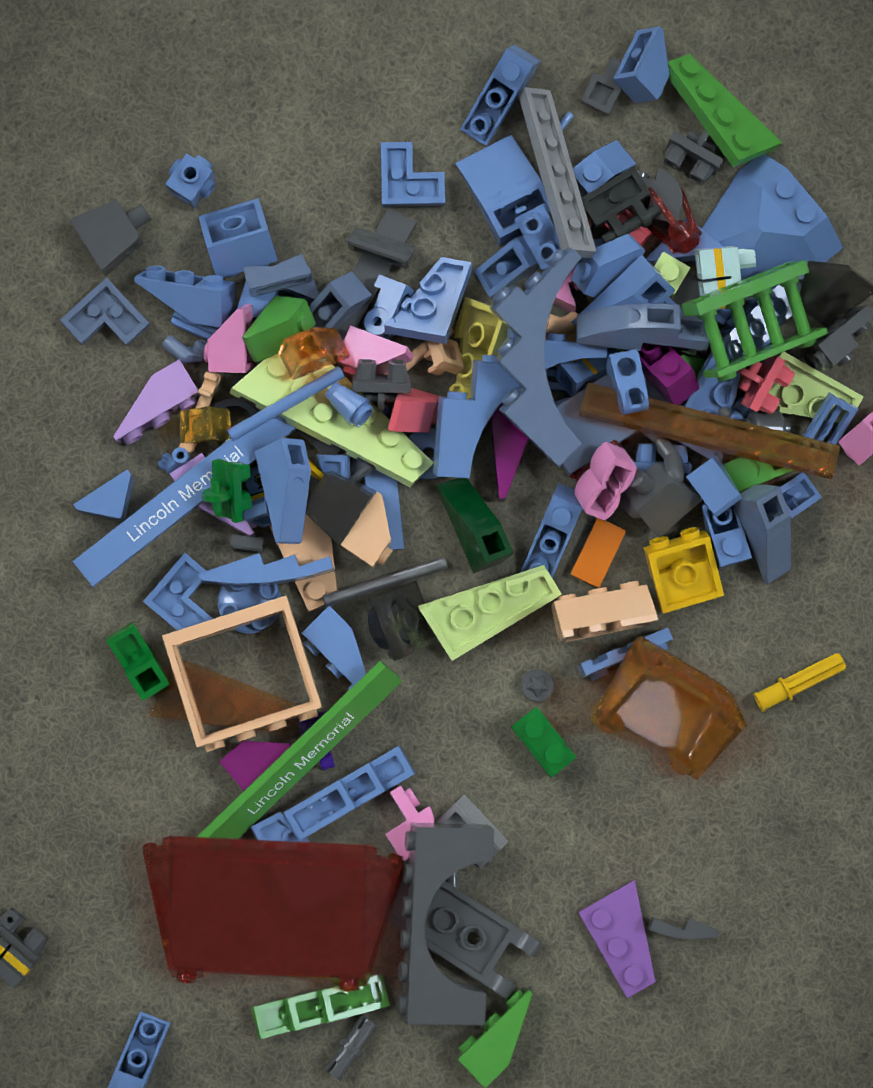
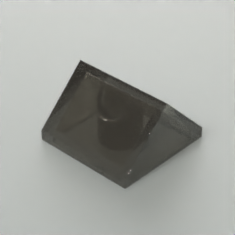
[800,261,873,328]

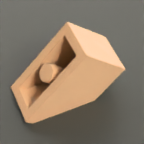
[341,492,393,569]

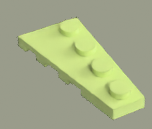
[418,565,562,661]

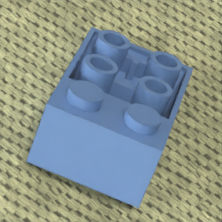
[456,135,553,246]

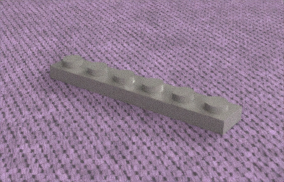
[518,87,597,258]

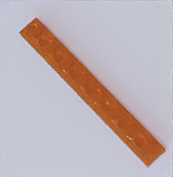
[579,382,840,480]

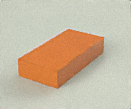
[570,518,626,589]

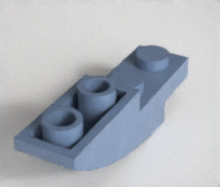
[576,303,709,351]

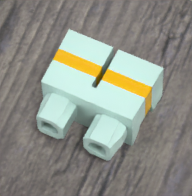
[694,246,756,310]

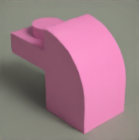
[385,786,434,862]

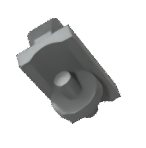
[663,129,724,185]
[352,359,411,412]

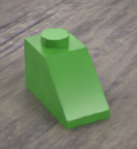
[242,296,316,362]

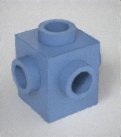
[165,153,216,209]

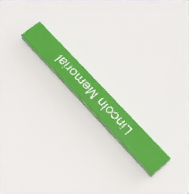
[194,660,403,859]

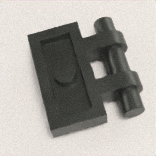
[581,167,662,244]

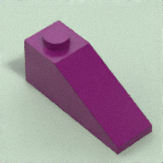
[490,403,529,502]

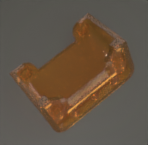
[596,636,747,780]

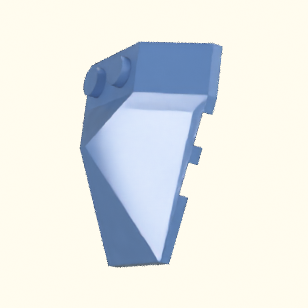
[691,154,843,280]

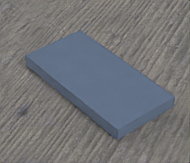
[557,373,674,476]

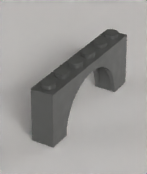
[397,823,494,1025]

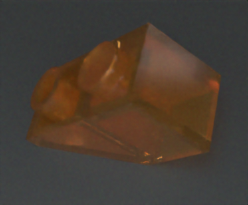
[278,327,350,381]

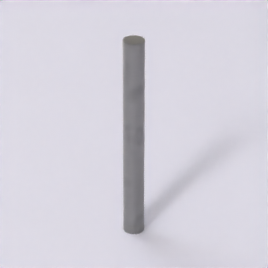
[322,557,448,607]

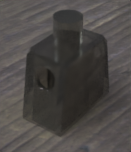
[305,471,377,545]

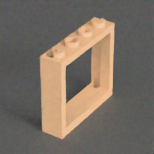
[162,596,323,752]

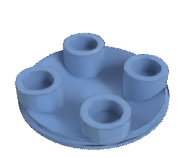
[218,584,281,634]

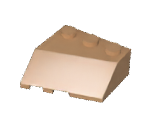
[551,581,658,644]

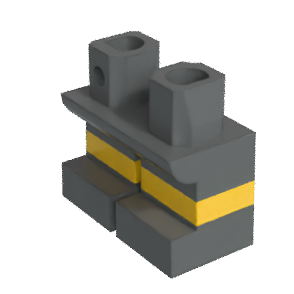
[0,908,49,988]

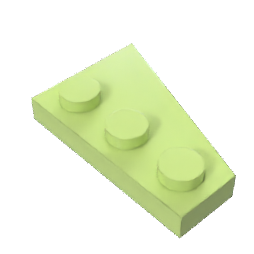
[768,352,864,423]

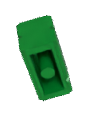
[510,706,577,778]

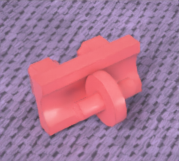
[737,356,795,414]

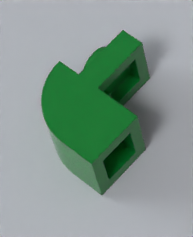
[105,622,170,701]

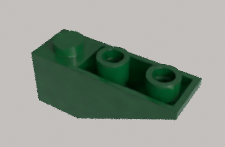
[436,478,514,574]

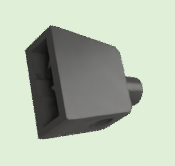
[70,200,152,276]

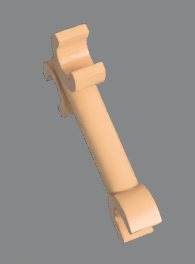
[179,372,223,453]

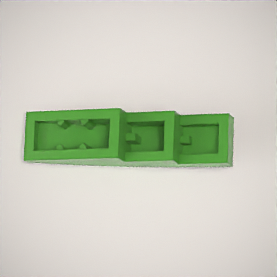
[250,974,390,1039]

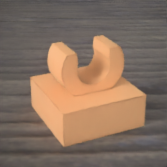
[424,339,465,375]

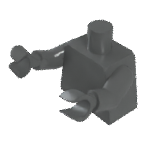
[618,425,703,537]

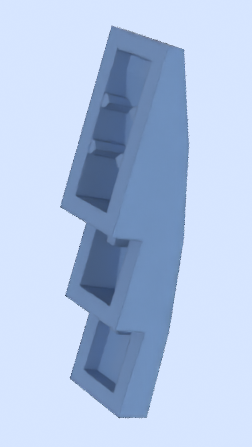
[198,553,335,586]
[284,746,416,840]

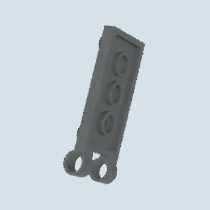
[374,858,543,999]

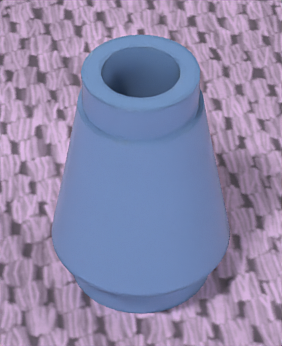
[325,382,374,428]

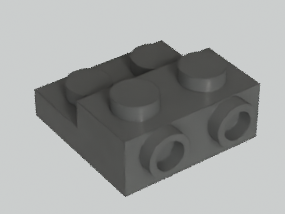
[802,305,873,370]

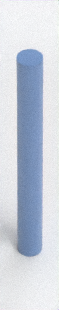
[227,366,345,442]

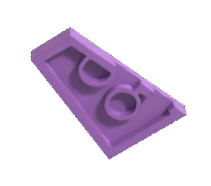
[578,880,655,998]

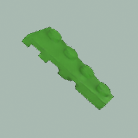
[668,54,783,167]

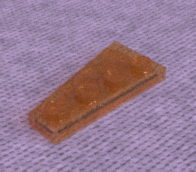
[150,659,294,733]

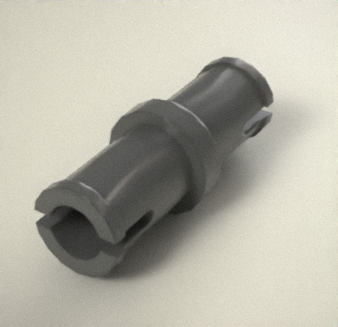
[324,1015,378,1081]

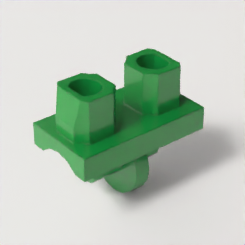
[202,459,252,523]

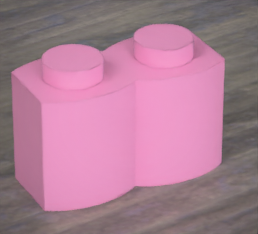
[574,441,636,520]

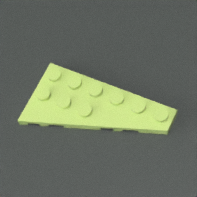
[230,338,433,487]

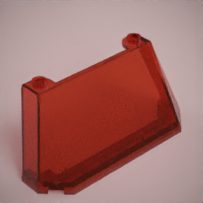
[143,836,404,991]

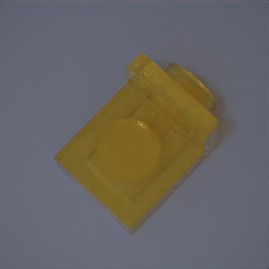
[180,406,231,444]

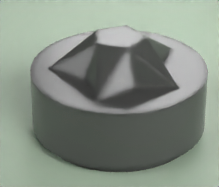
[521,669,554,702]

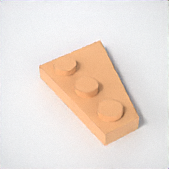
[270,499,337,613]

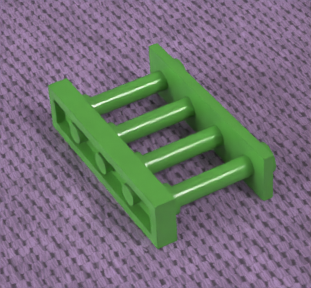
[681,260,828,382]

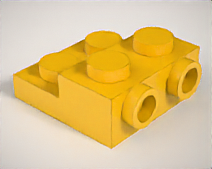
[643,527,724,614]

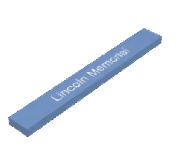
[73,416,296,588]

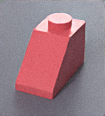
[388,388,439,433]

